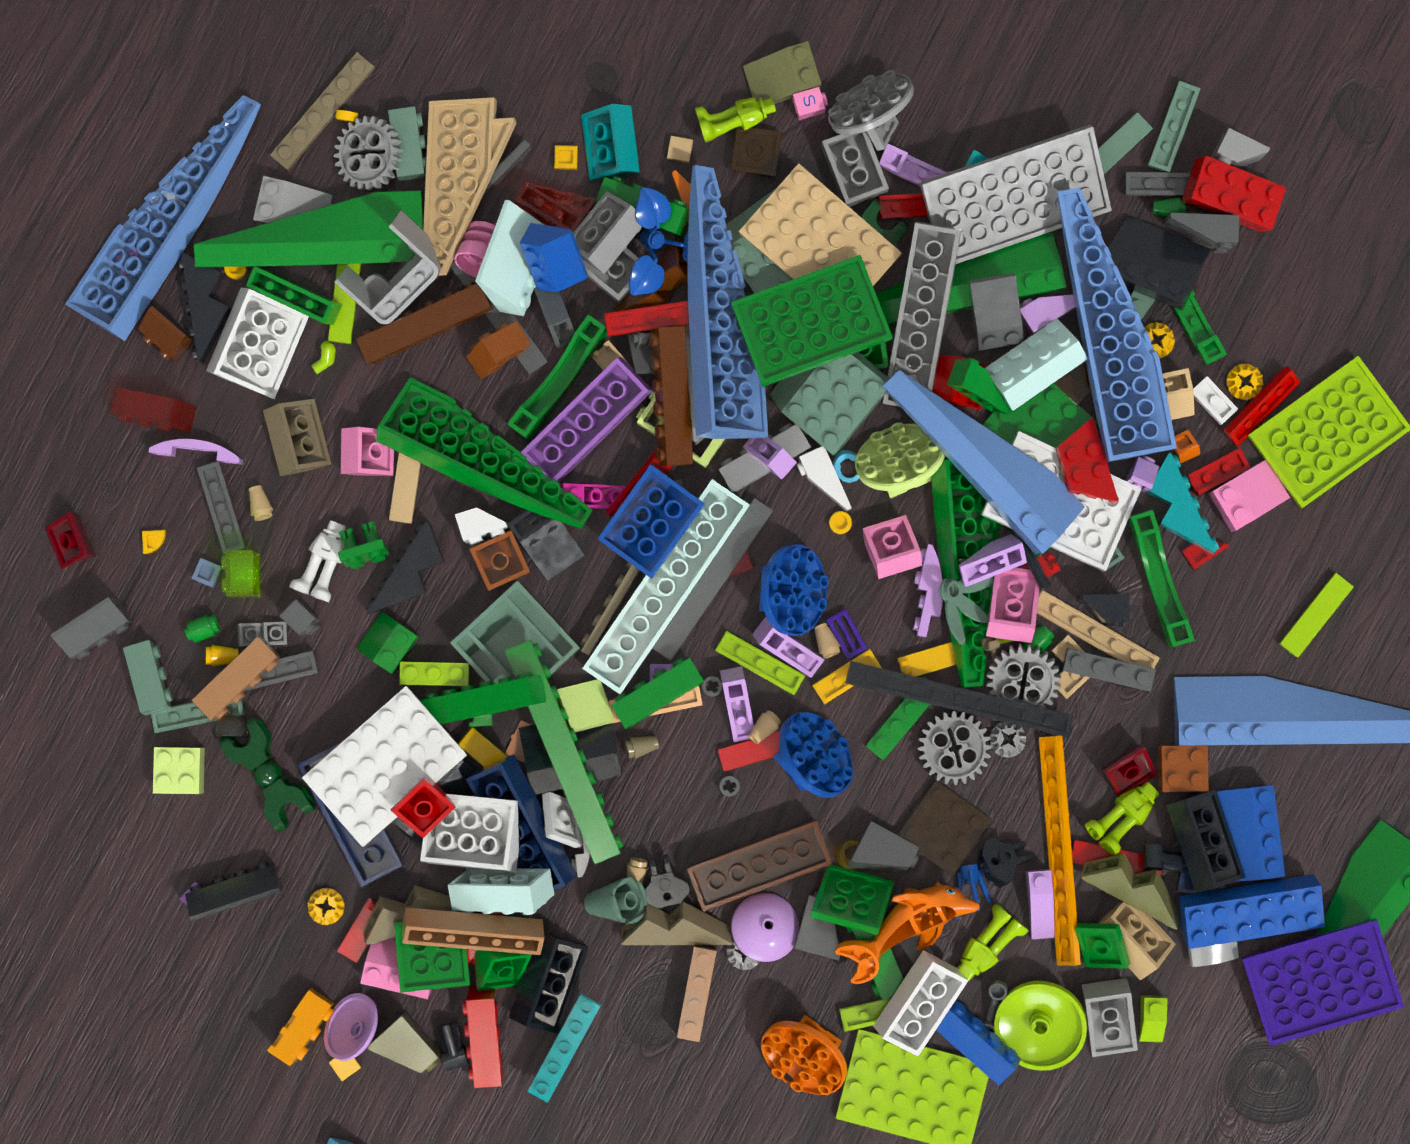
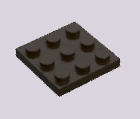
[897,780,992,876]

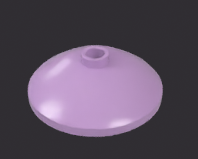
[731,893,799,962]
[324,993,378,1061]

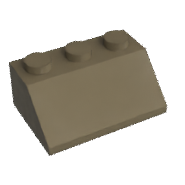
[263,399,331,476]

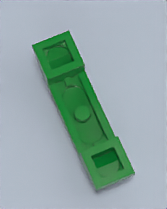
[1173,290,1227,365]

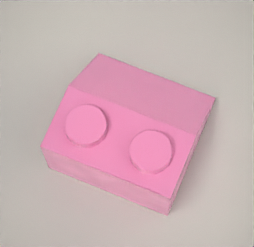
[341,427,394,476]

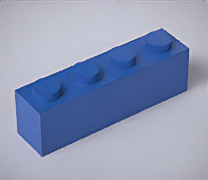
[936,1000,1021,1086]

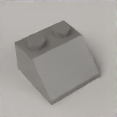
[1211,128,1270,168]

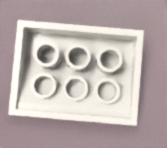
[206,288,309,399]
[420,794,519,873]

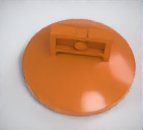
[761,1015,847,1095]

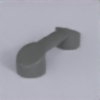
[981,980,1008,1033]

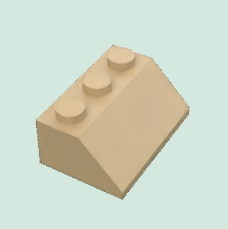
[1099,901,1176,980]

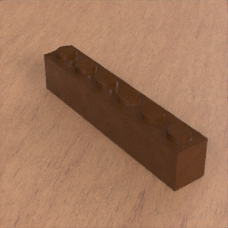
[356,281,494,366]
[649,326,693,466]

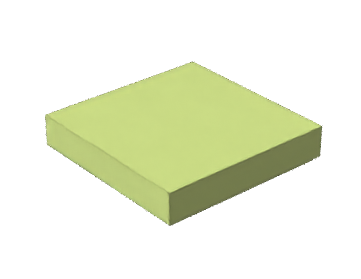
[557,679,614,732]

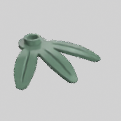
[939,577,994,645]

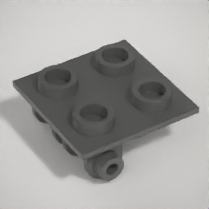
[627,332,654,374]

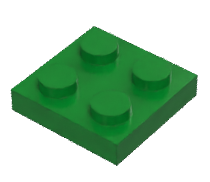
[1075,923,1131,969]

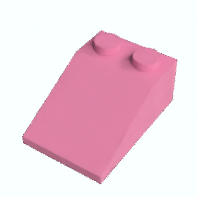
[1208,460,1290,532]
[986,568,1039,643]

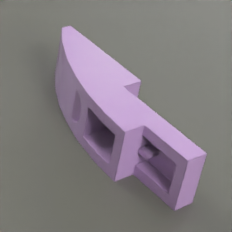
[913,544,943,638]

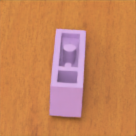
[1020,295,1076,336]
[959,534,1027,587]
[752,617,824,677]
[720,666,754,742]
[1025,869,1055,939]

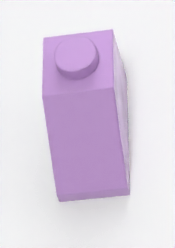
[743,437,797,479]
[1125,455,1159,493]

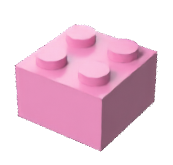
[863,515,922,579]

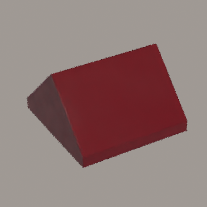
[45,512,95,569]
[1100,745,1158,797]

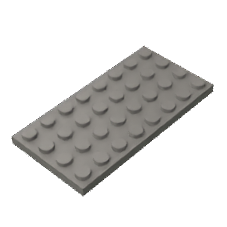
[920,125,1112,264]

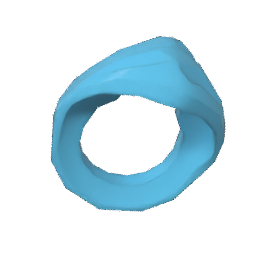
[832,450,859,483]

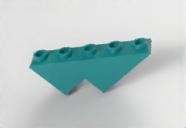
[1147,453,1219,555]
[528,994,601,1103]

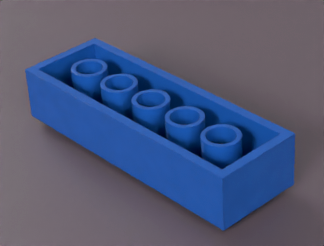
[1179,874,1325,949]

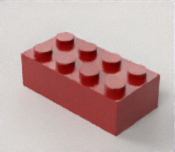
[1182,156,1286,233]

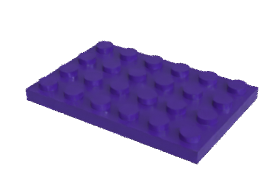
[1242,918,1404,1046]

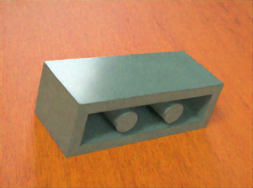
[388,106,427,181]
[123,640,173,716]

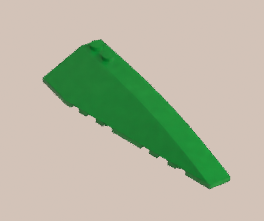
[194,190,423,267]
[876,231,1066,325]
[376,377,592,529]
[931,460,1002,688]
[1292,819,1410,1041]

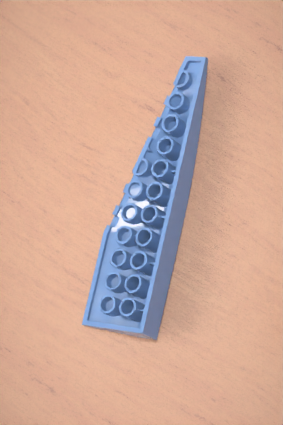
[65,95,261,341]

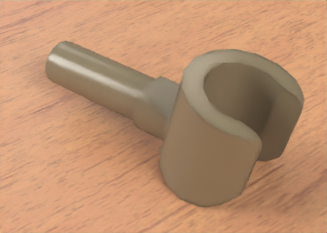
[982,637,1000,664]

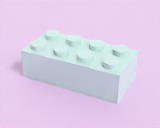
[985,318,1088,411]
[448,868,554,915]

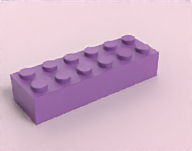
[521,357,653,483]

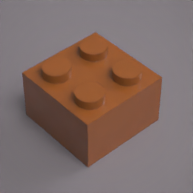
[470,531,530,591]
[1157,745,1209,792]

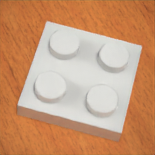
[542,792,583,848]

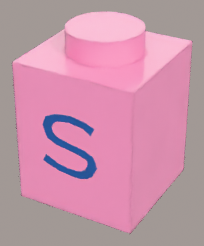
[792,87,828,120]

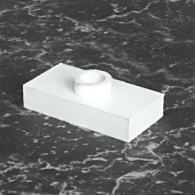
[1193,376,1238,425]

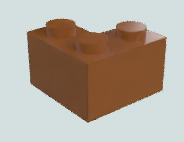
[466,321,531,379]

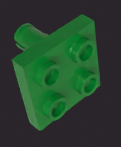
[338,522,390,569]

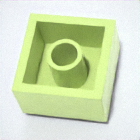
[153,747,205,794]

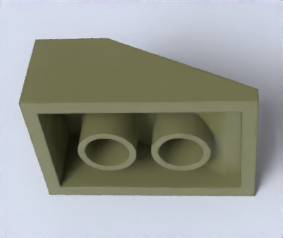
[743,41,821,104]

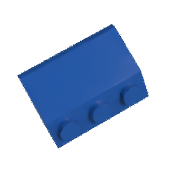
[520,223,588,292]

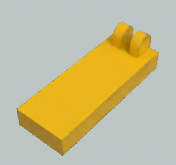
[897,642,956,677]

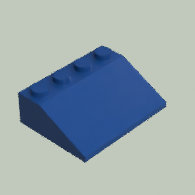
[598,464,705,579]
[1200,785,1285,882]

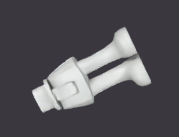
[289,520,347,603]

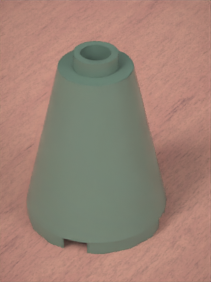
[584,877,647,924]

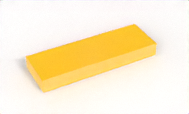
[812,649,882,704]

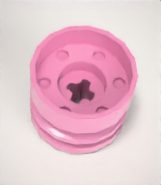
[454,221,496,278]

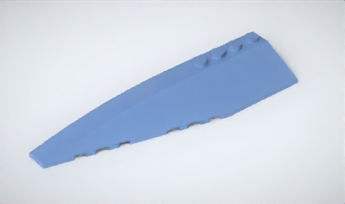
[688,165,768,439]
[1057,187,1177,463]
[1173,676,1410,745]

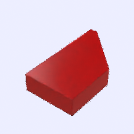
[1181,542,1229,570]

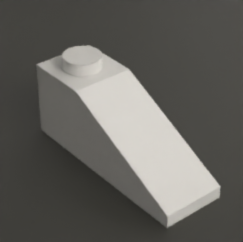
[797,446,852,511]

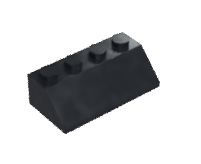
[1166,790,1245,893]
[185,862,283,921]
[509,932,588,1034]

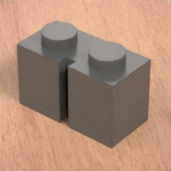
[280,599,321,636]

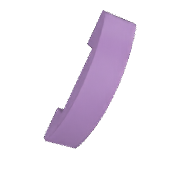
[879,144,950,187]
[149,439,243,465]

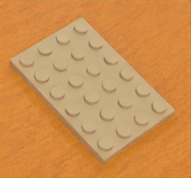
[739,164,902,286]

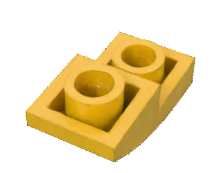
[457,727,507,767]

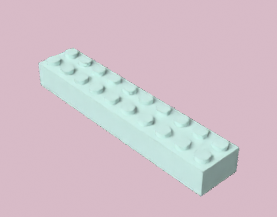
[582,479,750,694]

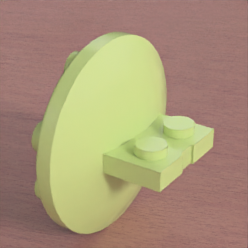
[855,423,945,498]

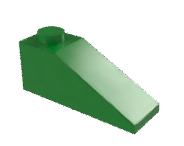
[947,358,1009,414]

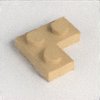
[1051,635,1090,699]

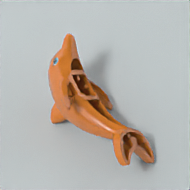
[835,885,980,984]

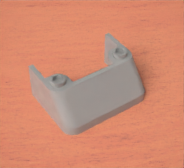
[335,210,440,324]

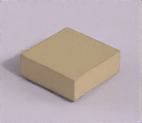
[667,136,693,163]

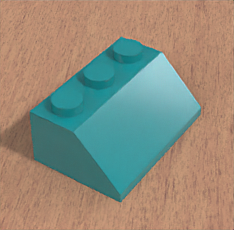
[581,104,640,181]

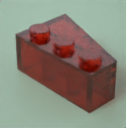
[514,181,596,233]
[110,387,197,433]

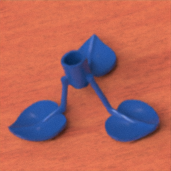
[629,187,688,295]

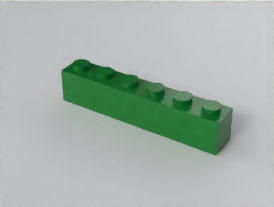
[420,672,546,724]

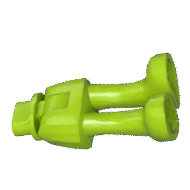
[695,97,776,142]
[1085,782,1159,856]
[957,902,1029,981]

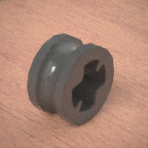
[702,676,722,697]
[719,776,740,797]

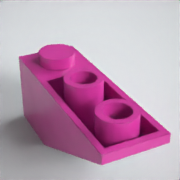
[560,483,625,509]

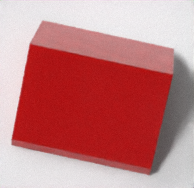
[390,777,456,838]

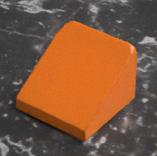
[1173,430,1200,464]

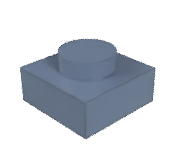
[191,558,223,588]

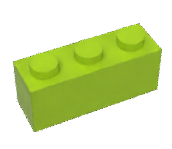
[400,662,471,686]

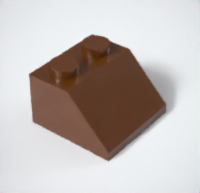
[138,305,194,361]

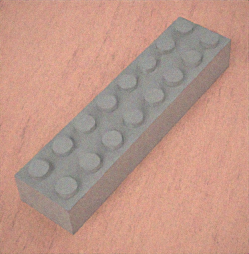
[883,222,962,407]

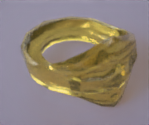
[834,839,859,870]

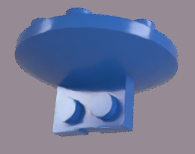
[759,544,829,636]
[773,712,854,798]

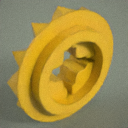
[1144,322,1175,358]
[1227,364,1264,400]
[308,888,344,925]

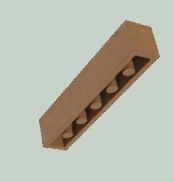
[402,907,544,955]

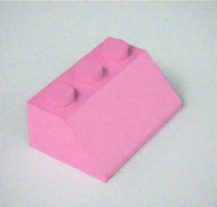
[361,938,432,999]

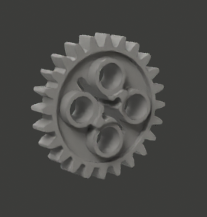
[334,116,403,191]
[987,644,1061,709]
[917,711,992,785]

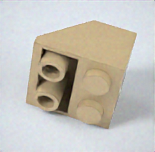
[1163,368,1195,420]

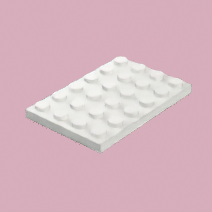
[981,431,1141,572]
[302,686,467,847]

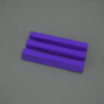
[826,609,868,660]

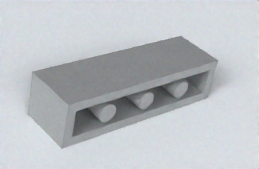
[718,423,811,494]

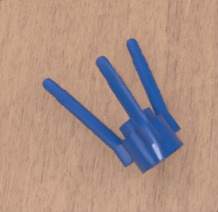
[955,864,992,920]

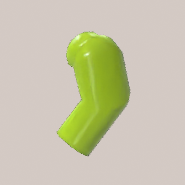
[311,341,336,374]

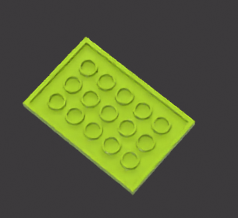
[1248,356,1410,509]
[835,1029,989,1144]

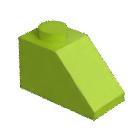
[1139,995,1167,1042]

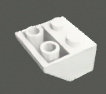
[455,508,510,546]

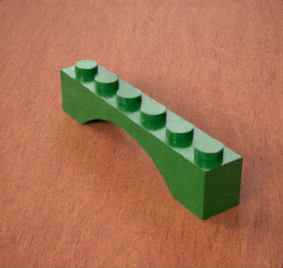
[507,314,608,442]
[1128,510,1195,648]

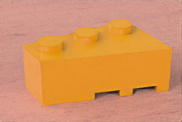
[267,988,334,1066]

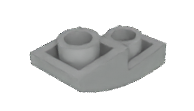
[238,622,287,647]
[571,835,591,877]
[1188,941,1239,967]

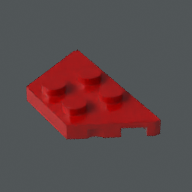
[1055,418,1119,504]

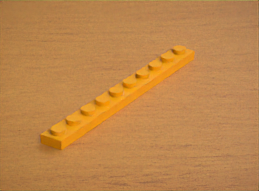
[1039,736,1081,966]

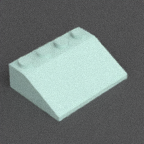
[475,200,544,316]

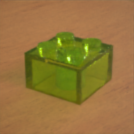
[222,550,260,598]

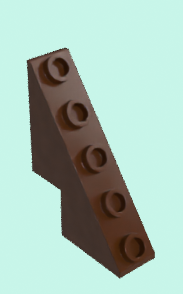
[612,238,688,312]

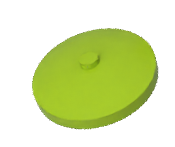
[994,981,1087,1071]

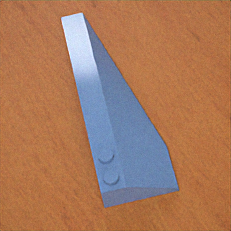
[882,370,1085,554]

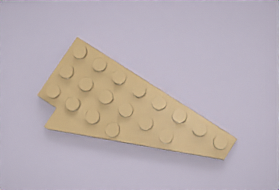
[423,97,516,276]

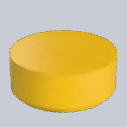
[335,110,359,123]
[224,266,248,280]
[829,511,852,534]

